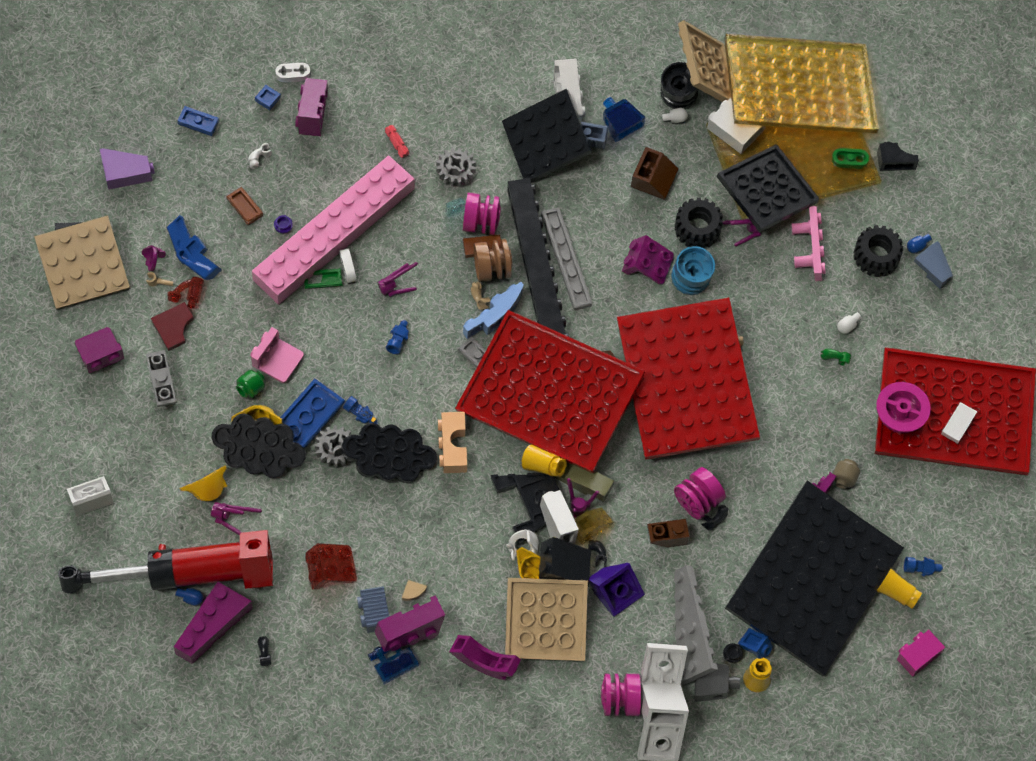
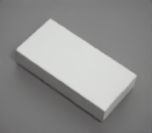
[941,402,977,444]

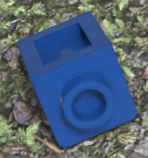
[738,628,773,659]

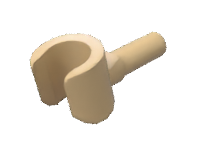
[146,272,174,287]

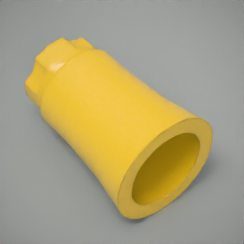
[522,444,567,477]
[877,568,922,609]
[743,658,772,692]

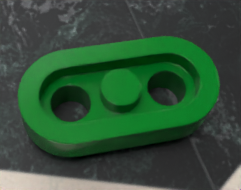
[831,148,869,169]

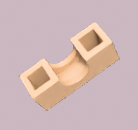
[438,412,467,473]

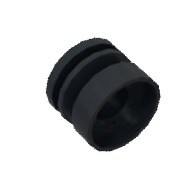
[661,62,699,109]

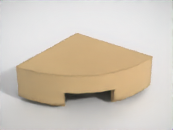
[402,580,427,601]

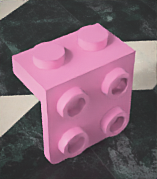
[250,327,304,383]

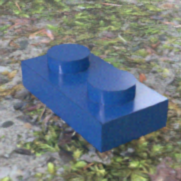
[177,106,219,136]

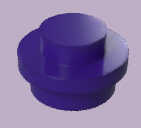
[274,215,293,233]

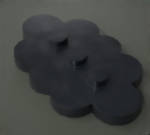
[211,413,307,478]
[341,423,437,483]

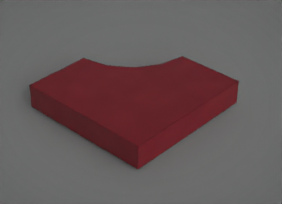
[151,302,194,351]

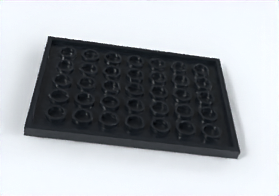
[725,480,904,676]

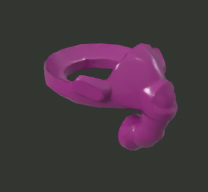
[142,245,166,272]

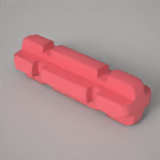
[385,125,409,158]

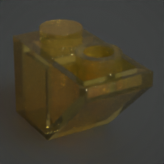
[575,507,613,545]

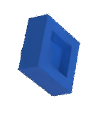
[255,85,281,110]

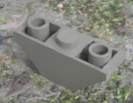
[146,350,177,407]

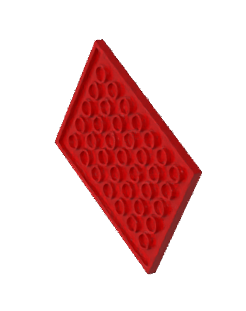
[617,297,760,460]
[455,310,645,474]
[874,347,1036,476]

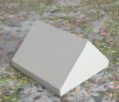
[67,476,114,516]

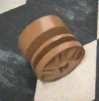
[473,239,512,282]

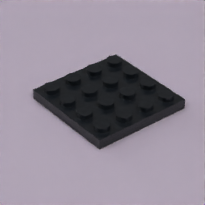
[502,89,592,183]
[717,144,820,233]

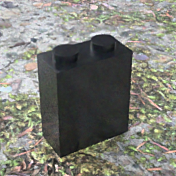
[539,537,591,587]

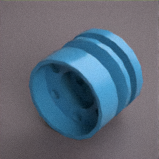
[671,246,715,295]

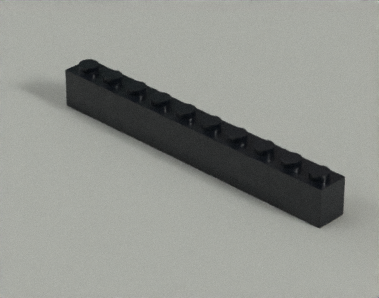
[507,178,569,337]

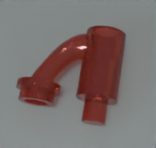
[167,277,204,308]

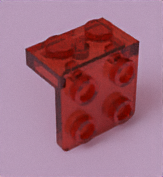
[305,543,357,589]

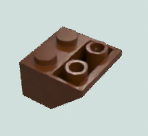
[631,147,679,200]

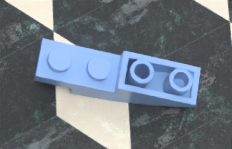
[463,282,524,339]

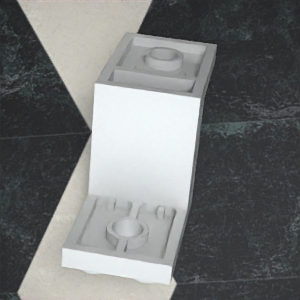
[637,643,689,761]

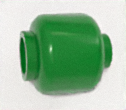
[236,370,265,398]

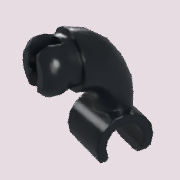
[702,505,729,530]
[588,540,607,567]
[257,636,271,666]

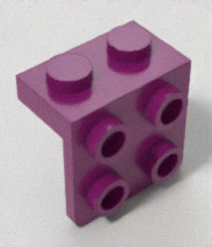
[622,235,674,285]
[75,327,124,374]

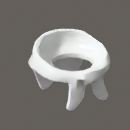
[506,529,539,561]

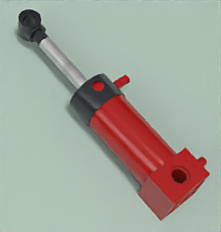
[58,530,273,594]

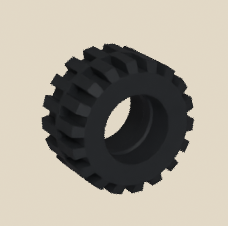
[675,198,723,249]
[854,225,903,277]

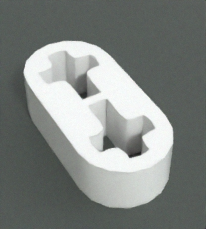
[275,63,310,82]
[339,248,356,283]

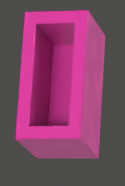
[897,630,945,677]

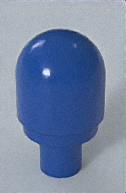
[907,234,932,253]
[175,588,204,606]

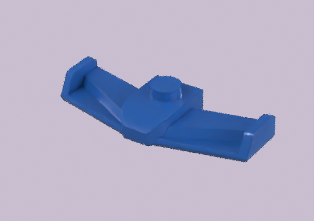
[167,215,222,280]

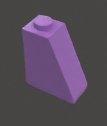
[100,148,155,190]

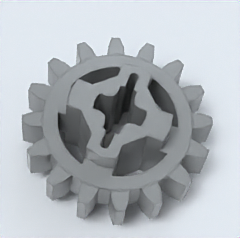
[436,147,476,186]
[314,425,351,468]

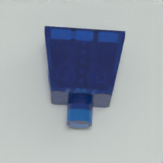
[603,97,645,142]

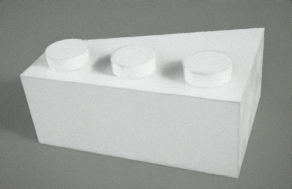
[553,59,585,122]

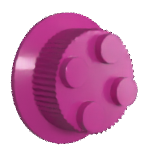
[876,382,930,433]

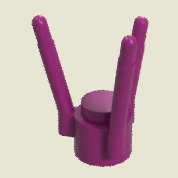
[722,219,761,246]
[377,262,418,297]
[567,478,599,518]
[211,502,262,535]

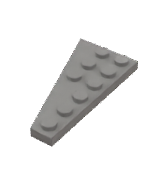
[674,565,718,685]

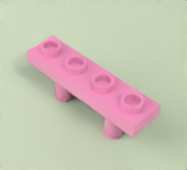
[792,206,826,281]

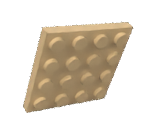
[678,20,738,102]
[34,216,130,310]
[505,578,588,661]

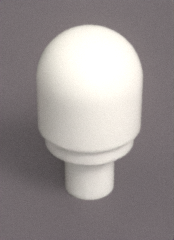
[662,108,688,124]
[837,312,862,334]

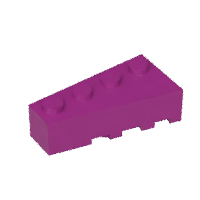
[174,582,253,664]

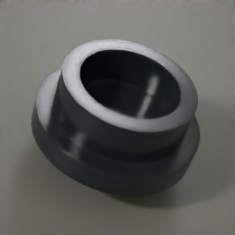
[723,643,743,663]

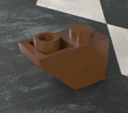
[647,519,689,548]

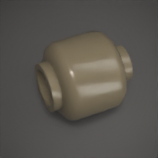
[833,459,860,489]

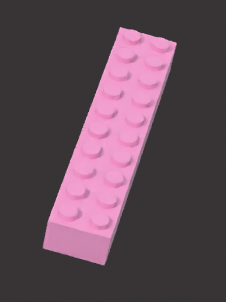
[252,155,415,305]

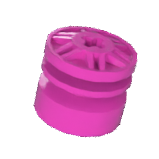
[463,193,501,235]
[674,467,726,520]
[601,673,641,716]

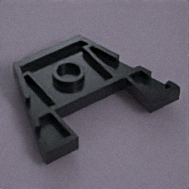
[490,472,560,544]

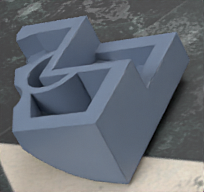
[914,241,953,289]

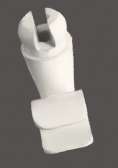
[248,143,272,169]

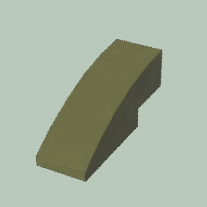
[554,462,614,502]

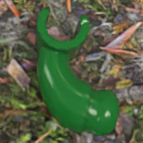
[820,348,851,366]

